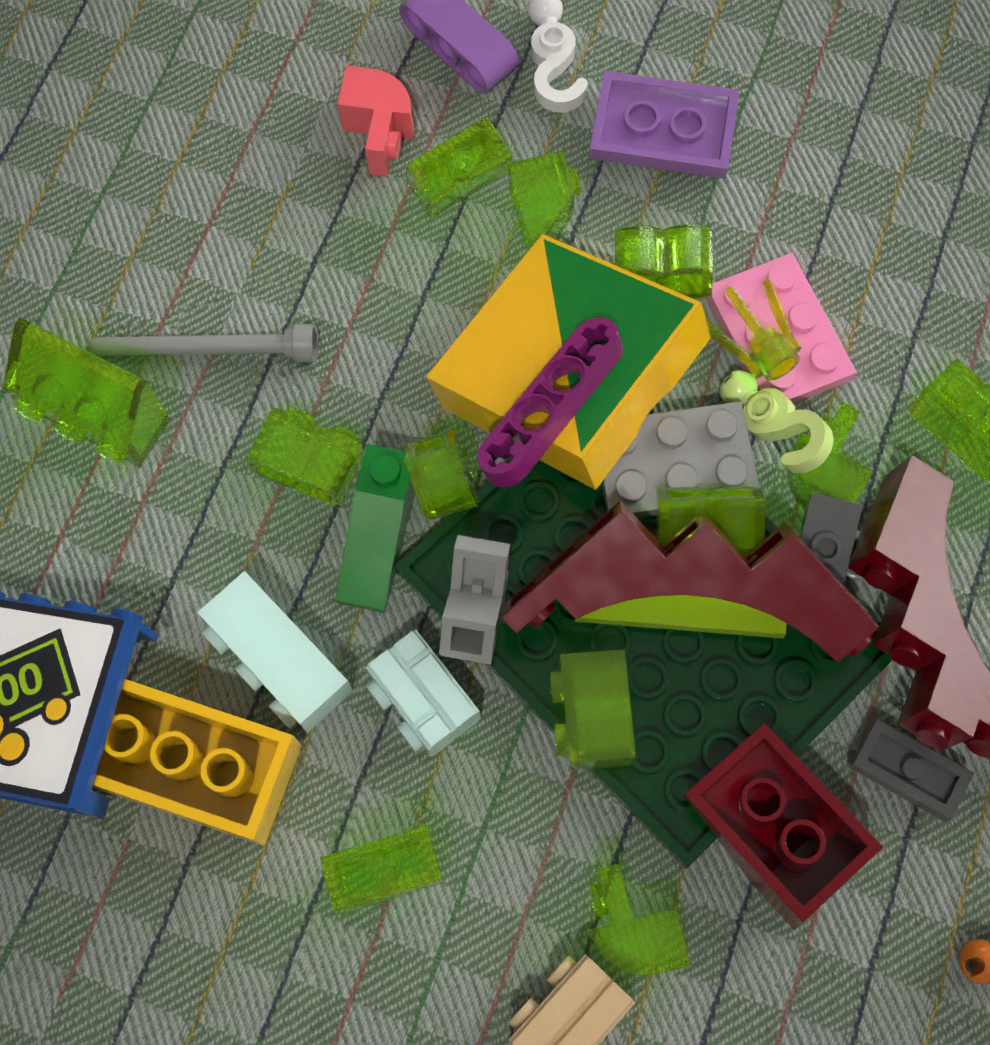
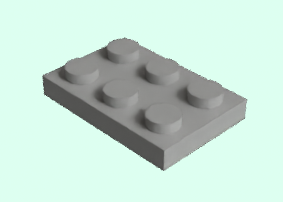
[602,401,761,518]

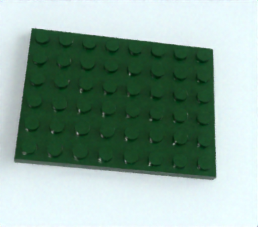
[394,409,892,869]

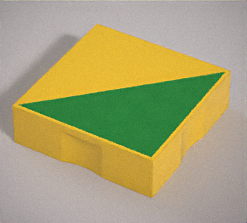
[426,234,711,490]

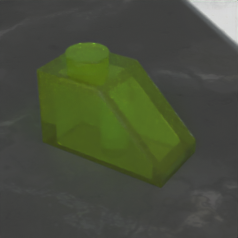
[508,151,581,252]

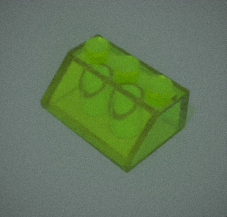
[3,317,171,468]

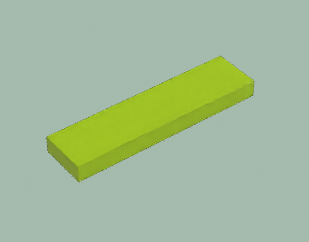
[575,595,787,638]

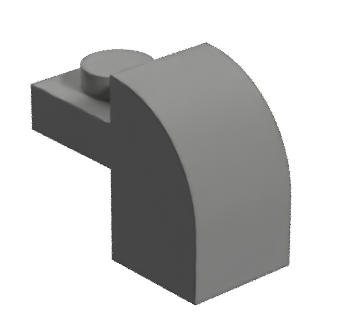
[439,535,510,665]

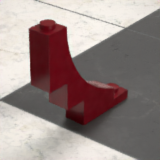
[502,500,880,663]

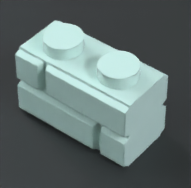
[366,630,481,757]

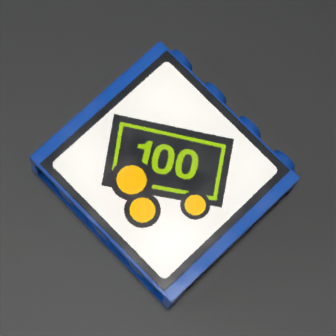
[0,591,159,819]

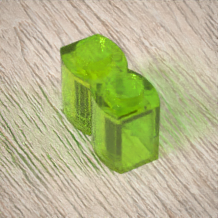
[615,224,713,299]
[246,407,364,508]
[656,486,766,556]

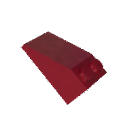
[685,723,883,930]

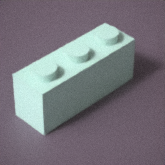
[197,571,353,734]

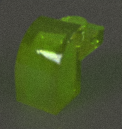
[787,402,873,509]
[404,429,479,520]
[587,864,691,976]

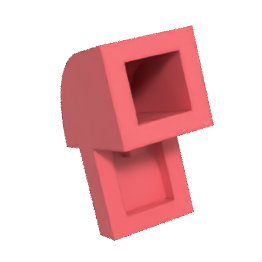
[337,65,414,177]

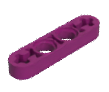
[477,317,623,487]

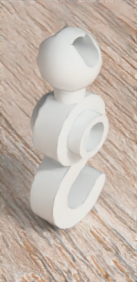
[528,0,588,113]

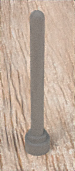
[88,324,318,363]

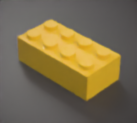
[92,679,302,847]

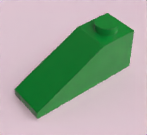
[335,444,420,613]

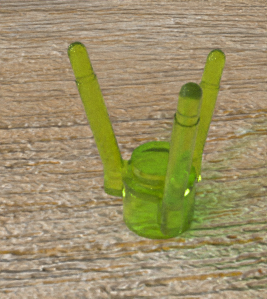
[706,279,802,381]

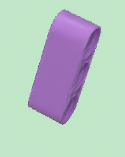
[399,0,520,94]

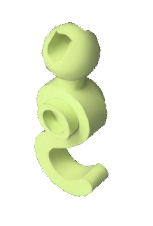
[719,370,834,473]

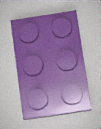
[589,71,740,179]

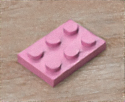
[704,253,857,404]

